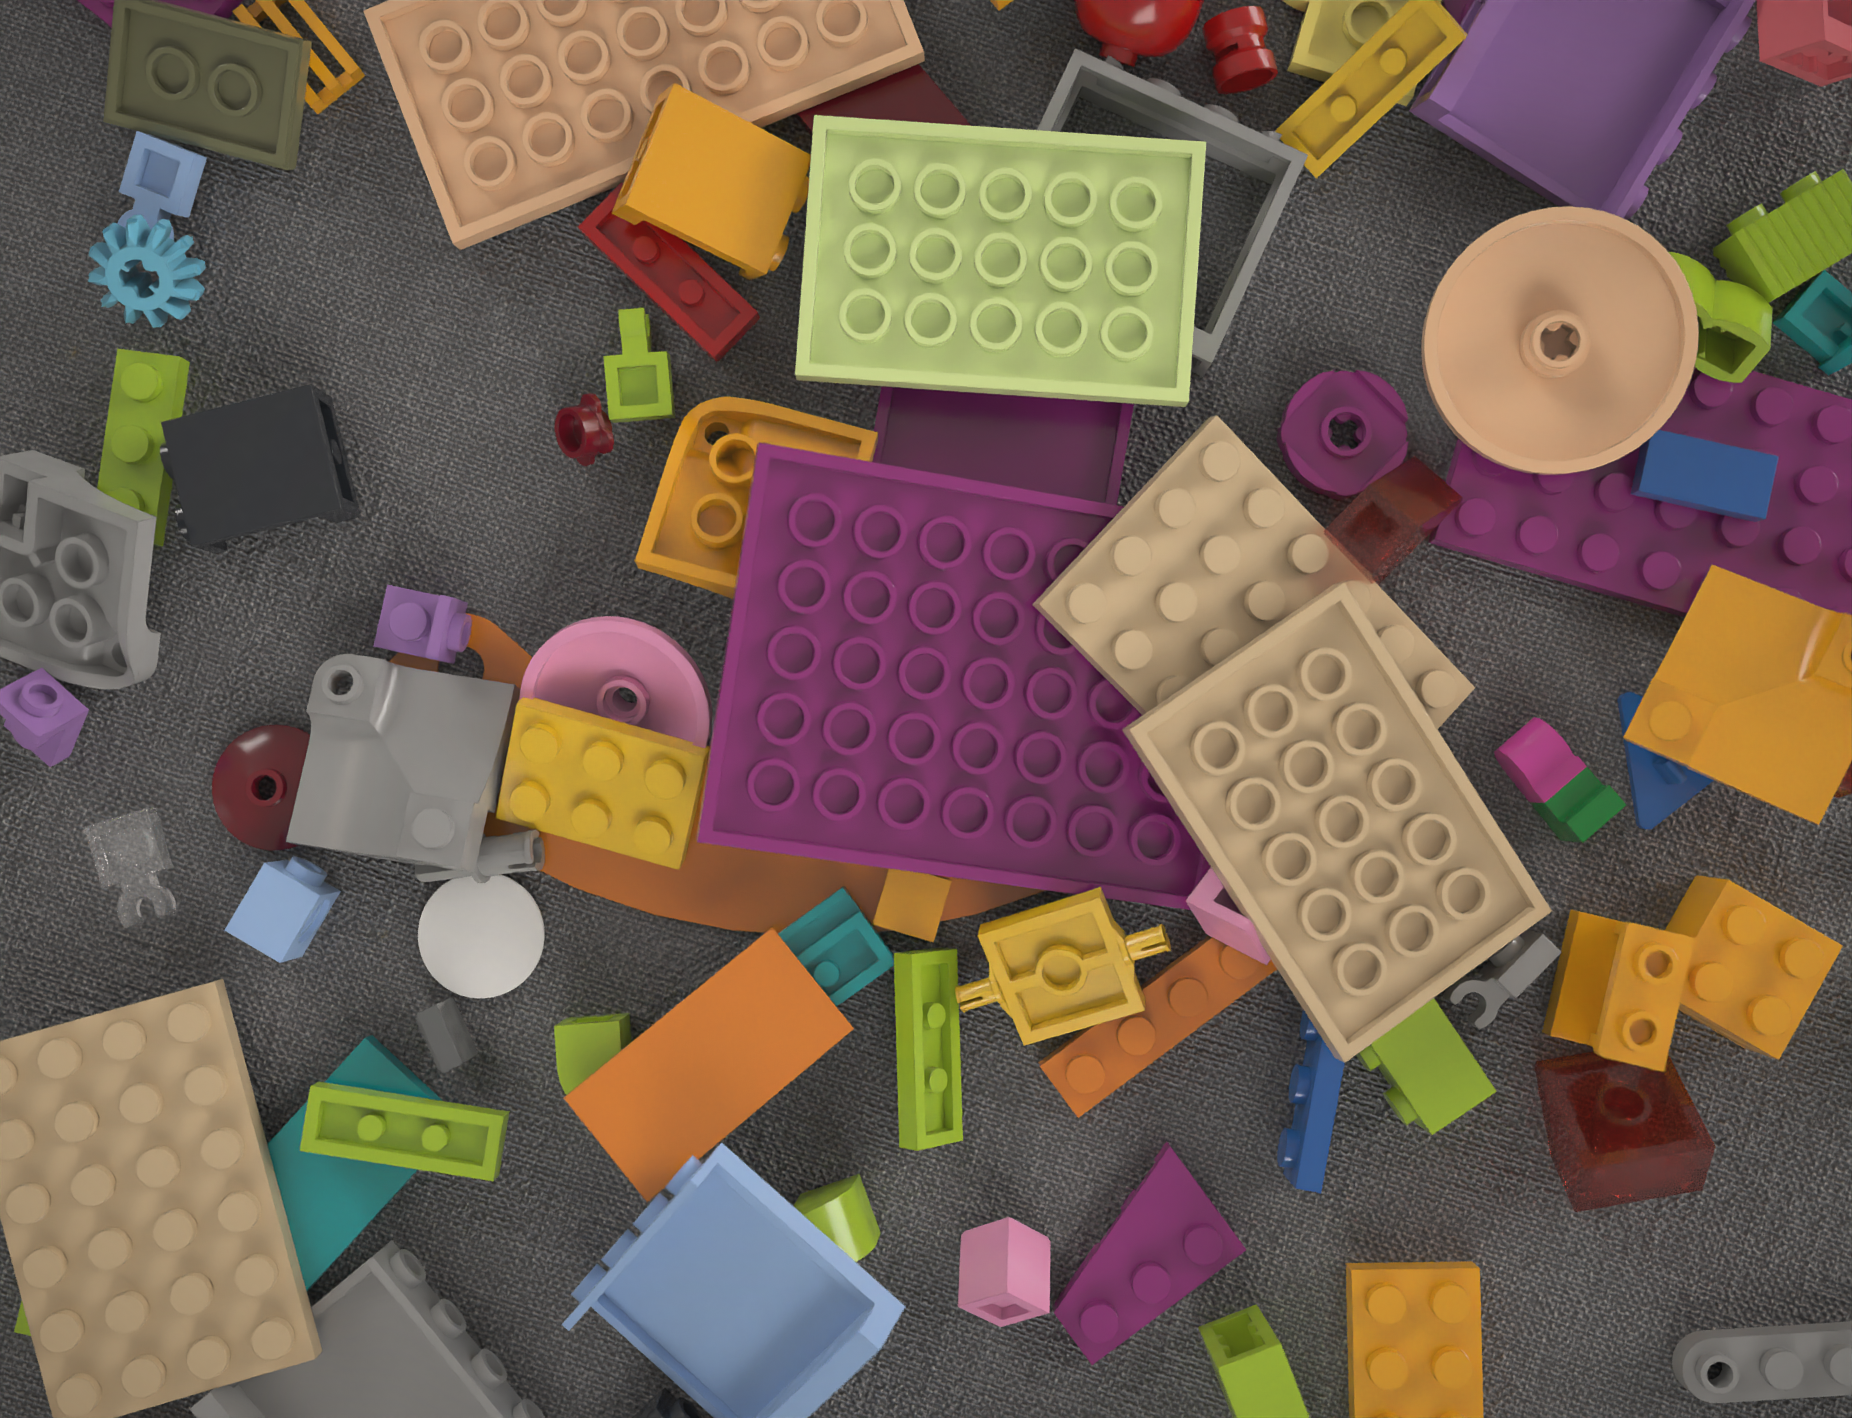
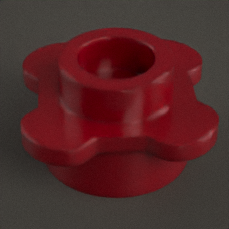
[554,393,614,466]

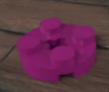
[1276,370,1409,500]

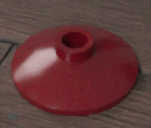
[212,725,310,850]

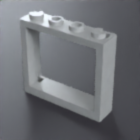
[1037,48,1308,377]

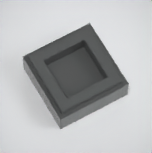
[415,997,479,1073]

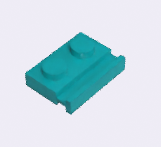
[778,886,894,1007]

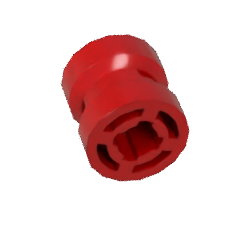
[1202,6,1278,94]

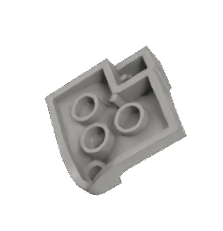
[0,450,161,689]
[286,654,521,873]

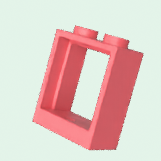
[1756,0,1852,87]

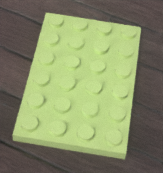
[795,115,1206,407]

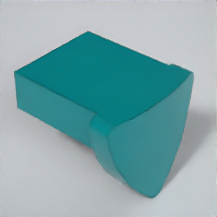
[1773,270,1852,376]

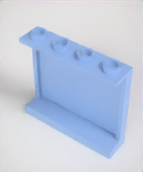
[562,1142,905,1418]

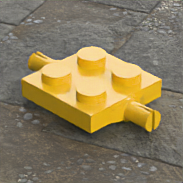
[955,887,1171,1046]

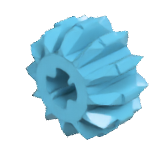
[88,215,206,328]

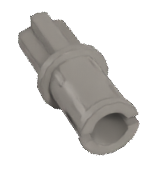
[414,830,545,883]

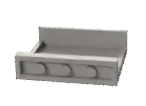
[190,1240,545,1418]

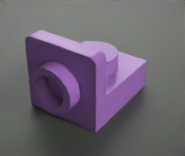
[373,585,472,664]
[0,668,89,767]

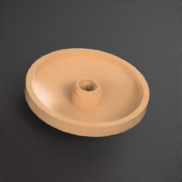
[1421,206,1699,475]

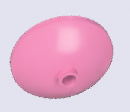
[520,616,713,748]

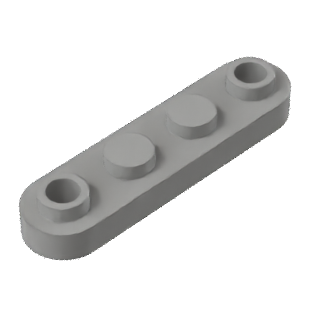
[1672,1321,1852,1403]

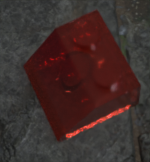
[1535,1051,1716,1212]

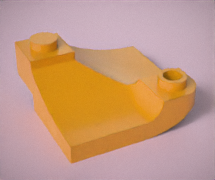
[635,396,878,599]
[1623,564,1852,825]

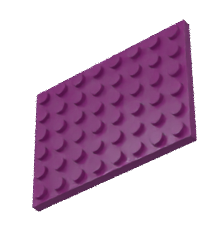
[696,442,1211,910]

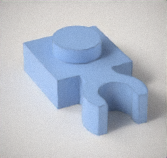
[117,131,207,241]

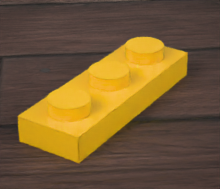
[1274,0,1468,179]

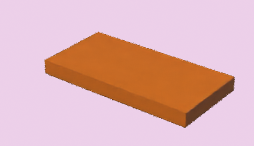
[564,927,854,1202]

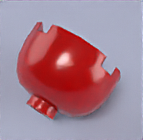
[1074,0,1204,67]

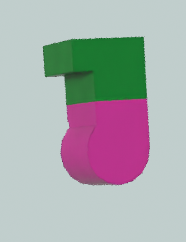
[1494,717,1627,843]

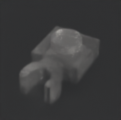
[84,807,176,928]

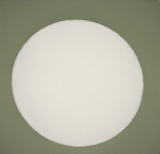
[418,874,545,998]

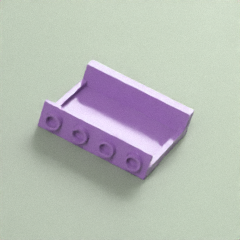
[1409,0,1755,220]

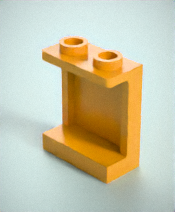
[612,83,811,280]
[1542,909,1694,1072]

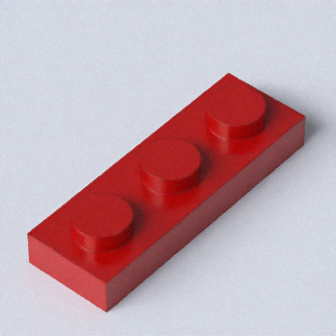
[578,182,760,363]

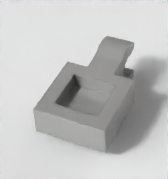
[1443,930,1561,1029]

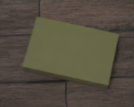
[103,0,312,170]

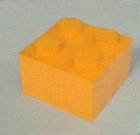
[1664,875,1843,1060]

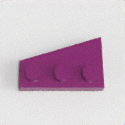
[1052,1141,1246,1365]

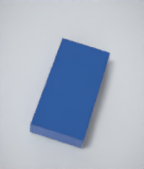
[1630,430,1779,522]

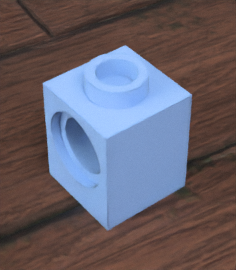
[225,856,341,963]

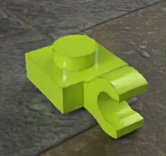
[603,308,675,423]

